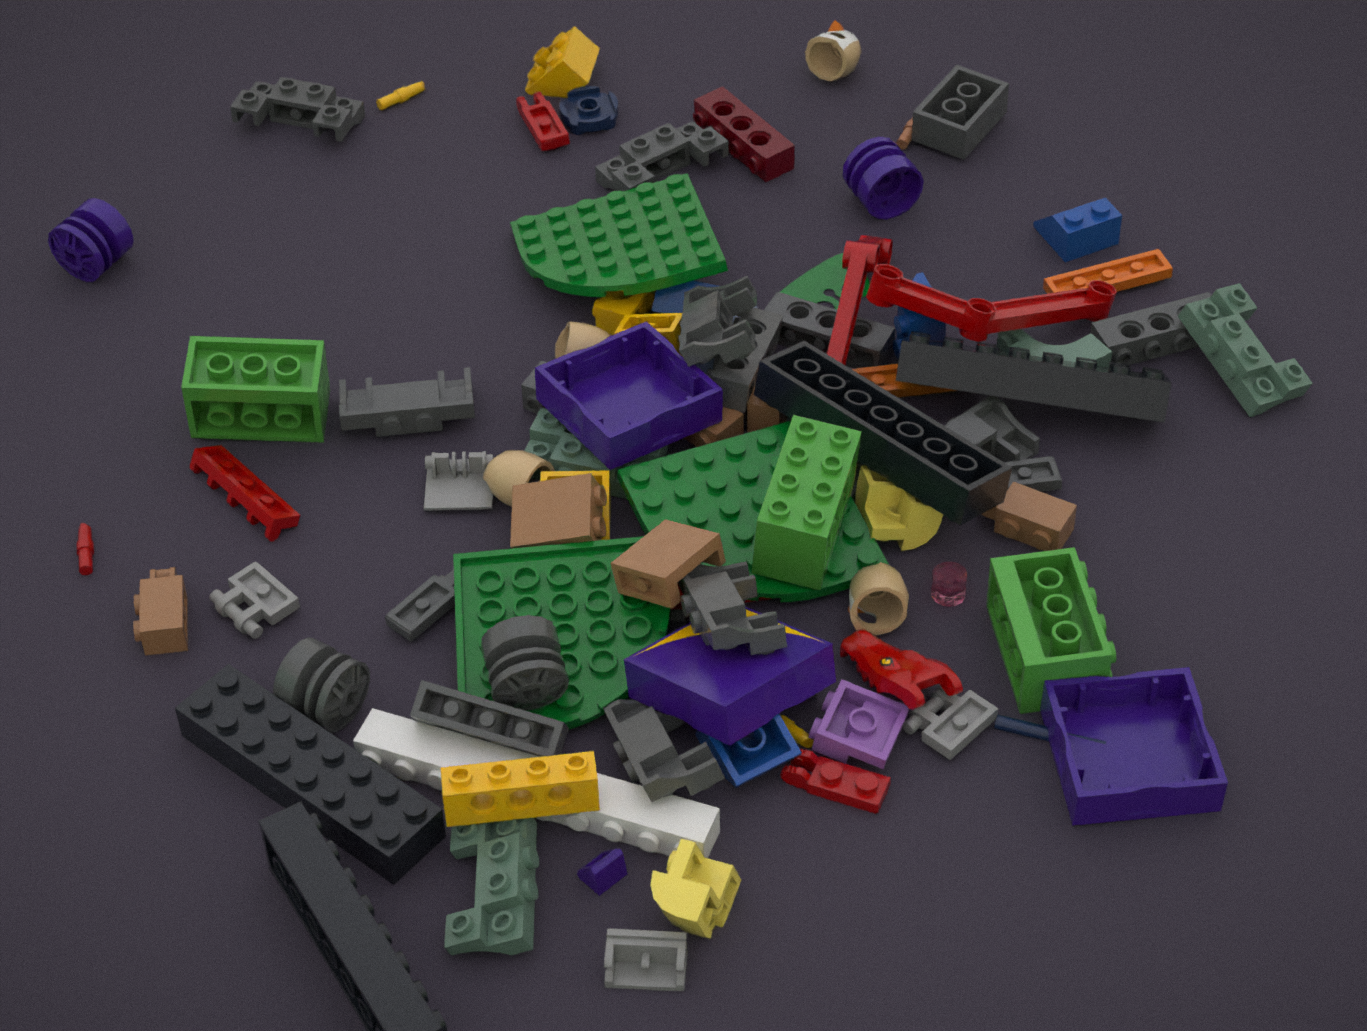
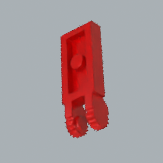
[516,92,570,151]
[780,748,891,814]

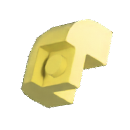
[855,465,943,551]
[650,839,741,939]

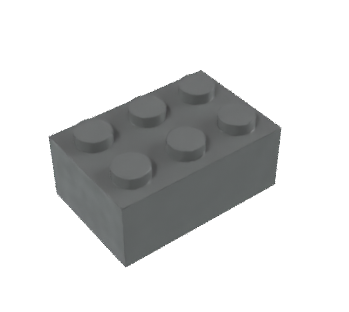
[912,65,1009,160]

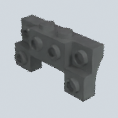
[230,77,365,142]
[595,121,728,191]
[678,275,757,367]
[339,367,475,437]
[943,396,1040,516]
[678,561,787,655]
[603,699,725,803]

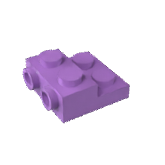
[808,679,909,769]

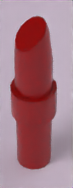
[76,523,94,575]

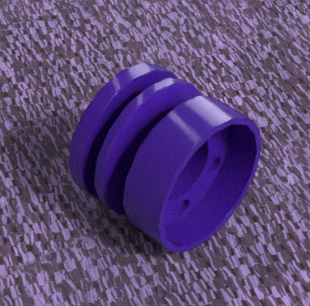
[842,137,924,220]
[48,198,134,282]

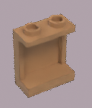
[510,473,607,548]
[611,519,726,608]

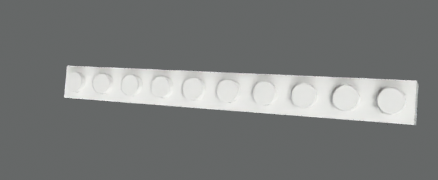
[353,708,720,858]

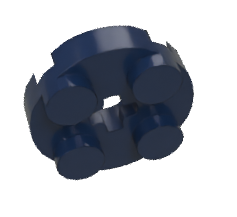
[559,86,619,135]

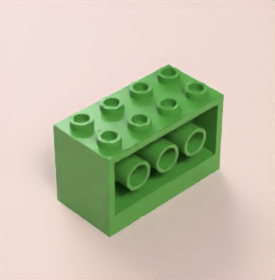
[181,336,330,443]
[752,415,862,590]
[986,547,1116,714]

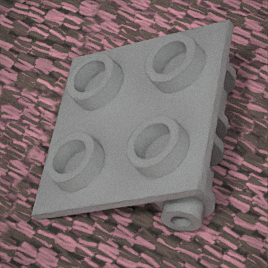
[424,451,494,511]

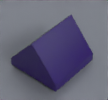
[576,848,628,896]

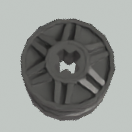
[481,615,569,711]
[273,637,370,732]

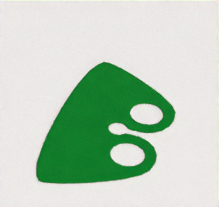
[780,253,870,310]

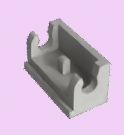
[604,928,688,992]

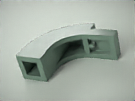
[997,329,1112,367]

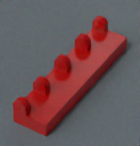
[189,445,301,542]

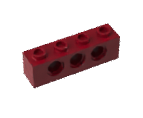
[693,86,795,182]

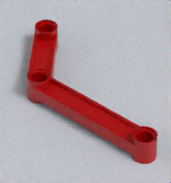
[827,235,893,366]
[866,264,1117,342]

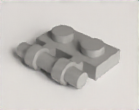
[209,561,300,639]
[903,686,998,760]

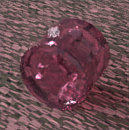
[931,562,968,607]

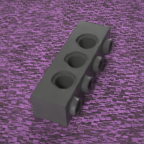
[764,291,895,368]
[1090,292,1212,365]
[706,308,784,412]
[410,680,569,757]

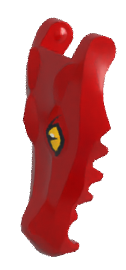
[840,629,963,710]

